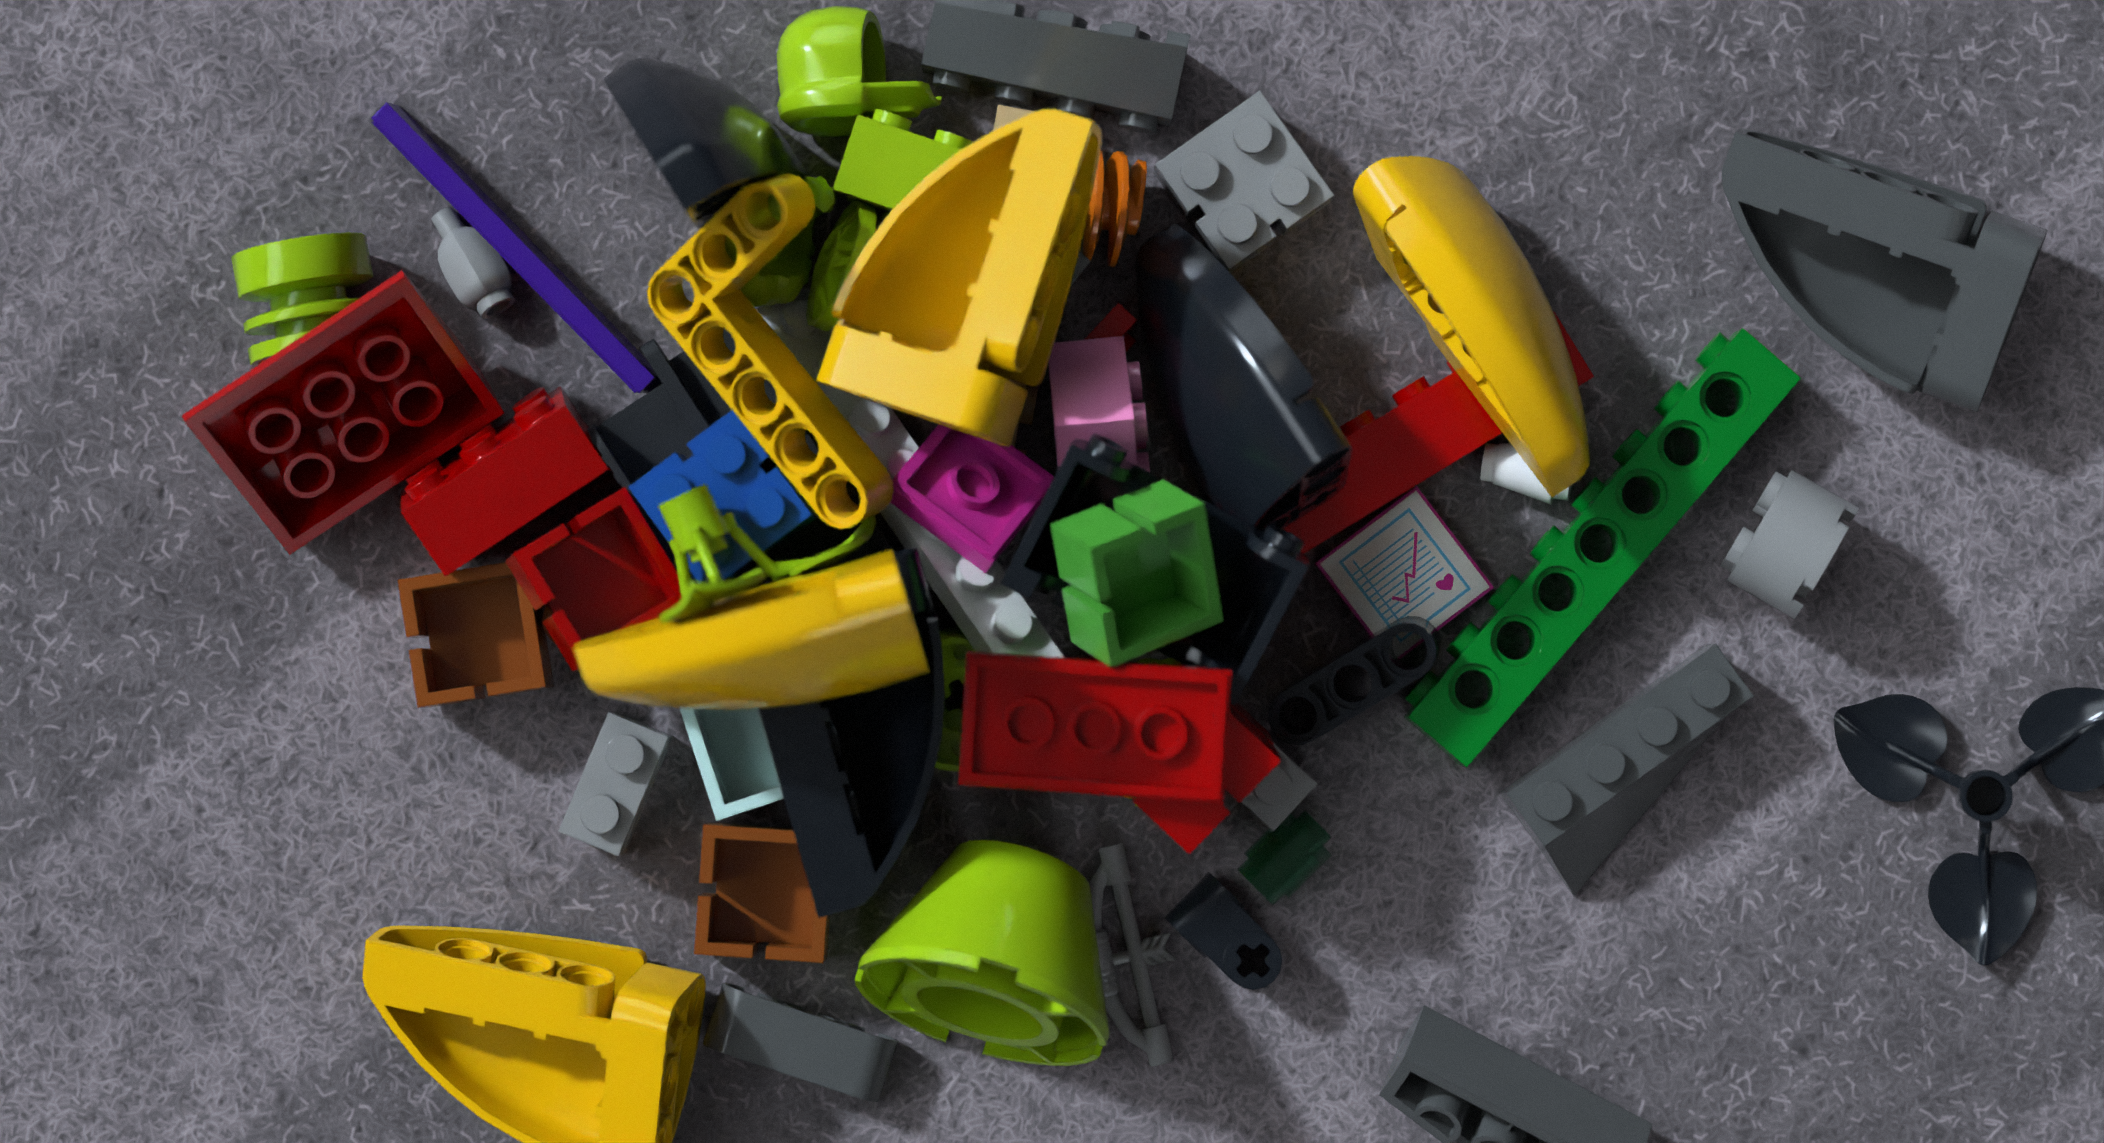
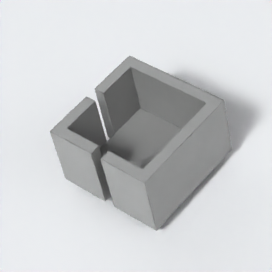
[1153,91,1334,273]

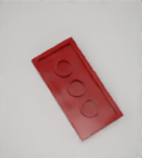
[958,651,1233,804]

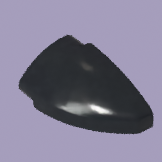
[603,58,807,230]
[1136,223,1353,532]
[747,548,945,918]

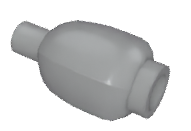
[431,207,515,319]

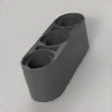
[702,983,899,1102]

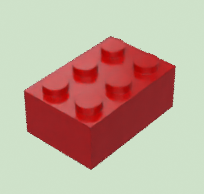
[401,386,609,577]

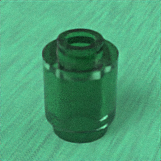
[1237,810,1332,905]

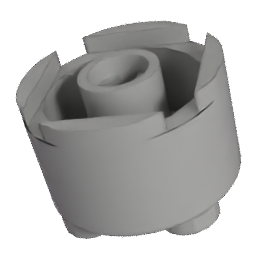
[1720,469,1859,619]

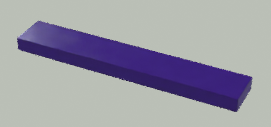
[371,102,661,393]

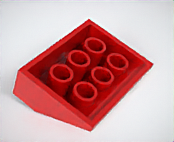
[182,270,505,555]

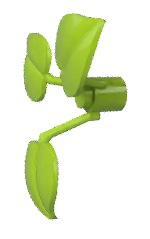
[658,483,876,624]

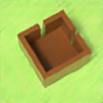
[397,562,554,708]
[694,823,830,963]

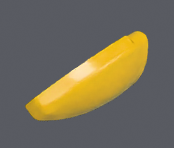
[816,109,1102,447]
[1353,156,1589,497]
[573,550,930,709]
[362,925,706,1143]

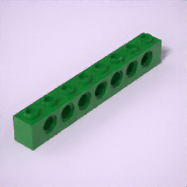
[1403,328,1801,767]

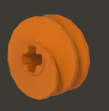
[1083,150,1147,268]

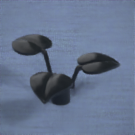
[1834,687,2104,966]

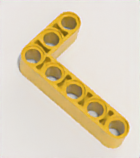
[647,173,894,529]

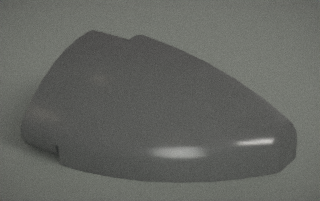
[1722,128,2048,412]

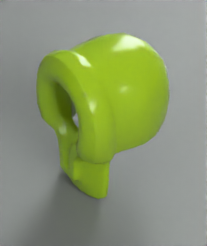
[777,6,942,137]

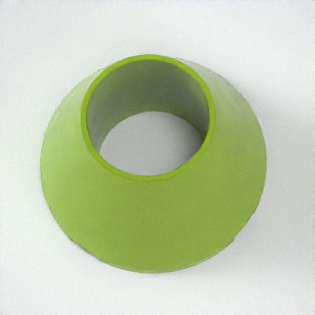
[854,840,1109,1066]

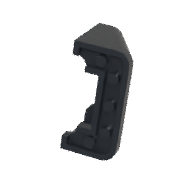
[1000,434,1310,706]

